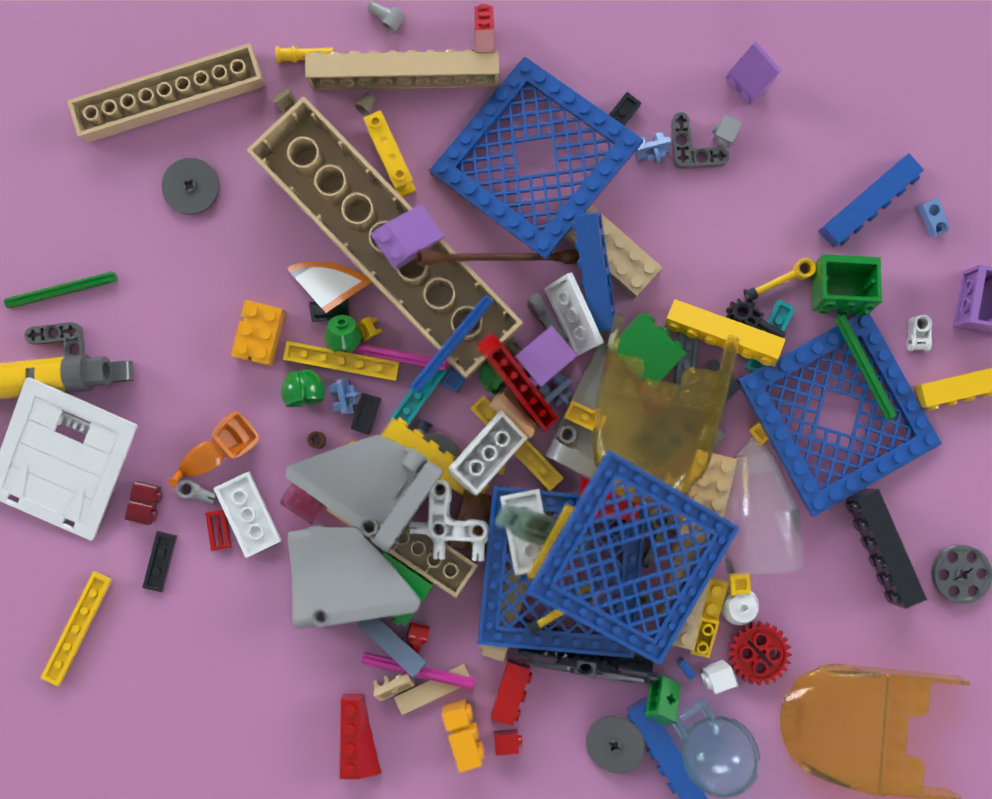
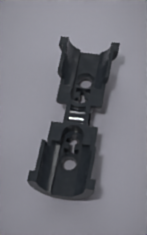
[517,619,658,685]

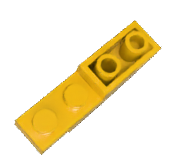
[690,577,729,658]

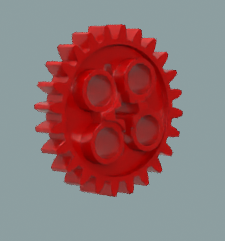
[727,621,792,686]

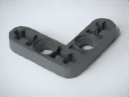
[671,112,730,169]
[527,293,569,343]
[24,322,85,356]

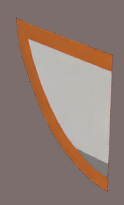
[286,261,372,313]

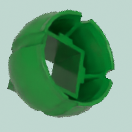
[281,369,325,407]

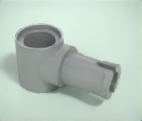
[367,0,406,33]
[177,479,216,505]

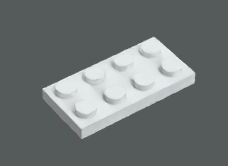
[544,272,604,356]
[213,471,282,558]
[500,489,544,575]

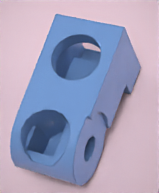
[915,198,949,237]

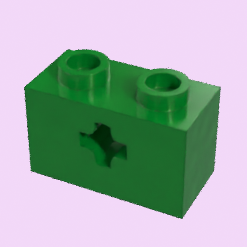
[645,675,681,725]

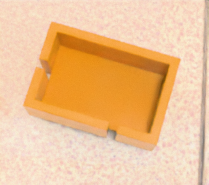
[231,300,287,367]
[442,699,485,773]

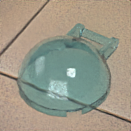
[672,698,760,797]

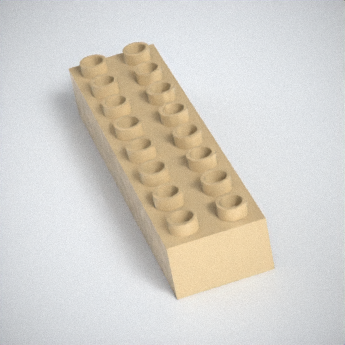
[247,96,523,381]

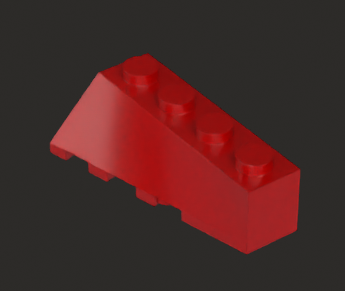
[339,694,382,779]

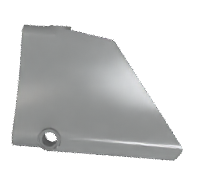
[545,343,649,498]
[286,435,443,552]
[287,524,421,629]

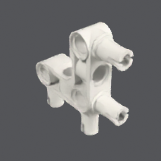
[410,480,489,561]

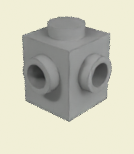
[711,114,742,148]

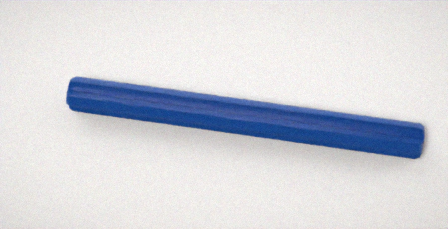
[410,295,493,393]

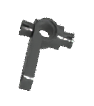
[642,506,680,568]

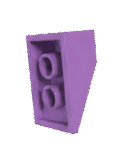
[725,42,782,105]
[370,204,444,271]

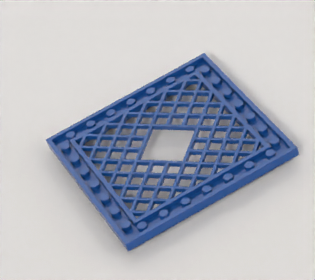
[429,56,643,260]
[736,313,942,517]
[526,450,740,665]
[477,486,648,658]

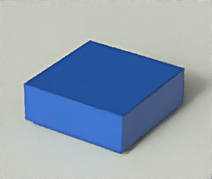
[441,368,465,393]
[676,656,696,680]

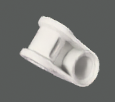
[906,315,932,352]

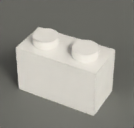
[700,659,738,694]

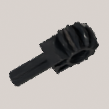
[726,298,786,338]

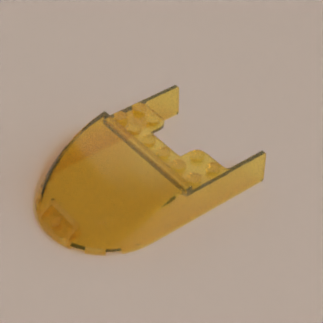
[592,313,740,503]
[780,664,970,799]

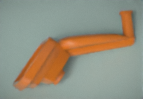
[168,411,259,487]

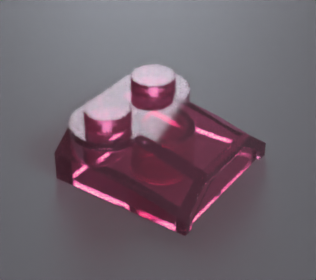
[280,482,325,525]

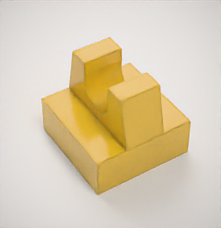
[358,317,383,342]
[728,572,751,596]

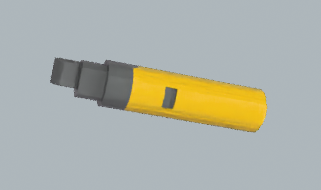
[0,354,134,399]

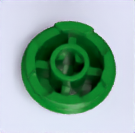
[324,315,362,353]
[478,361,504,395]

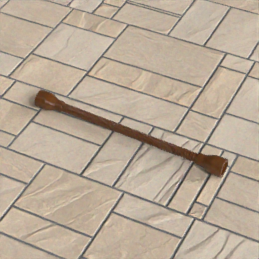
[416,249,578,266]

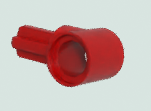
[407,622,430,653]

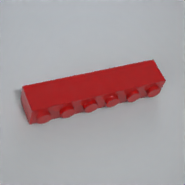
[476,333,559,432]

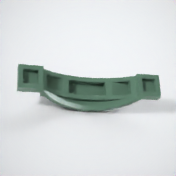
[495,504,590,552]

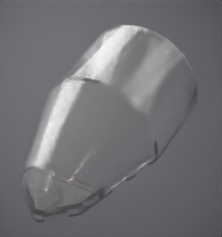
[724,439,805,575]

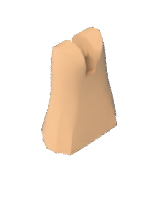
[488,386,538,439]

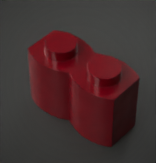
[125,481,163,525]

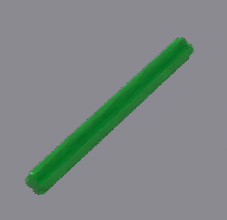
[4,271,117,309]
[834,314,896,420]

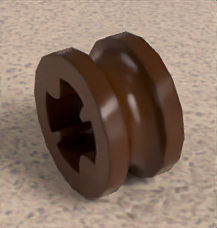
[307,431,326,449]

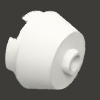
[721,590,759,626]

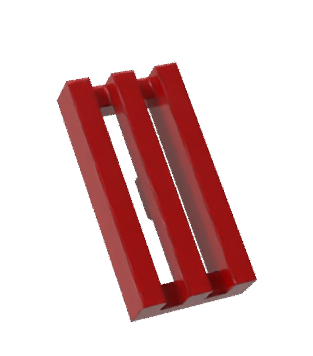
[205,510,232,551]

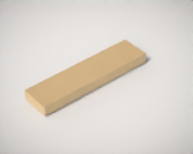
[394,663,471,715]

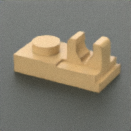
[373,673,415,702]

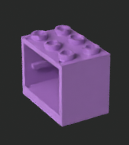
[953,265,992,334]
[515,325,578,390]

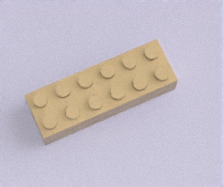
[550,203,663,299]

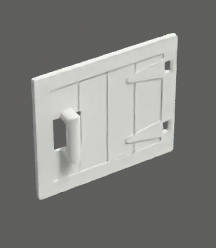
[0,377,138,541]

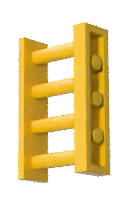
[363,110,416,198]

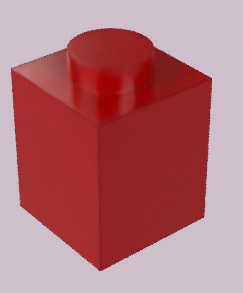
[494,729,523,756]

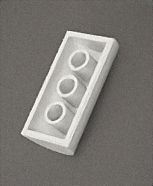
[447,411,527,496]

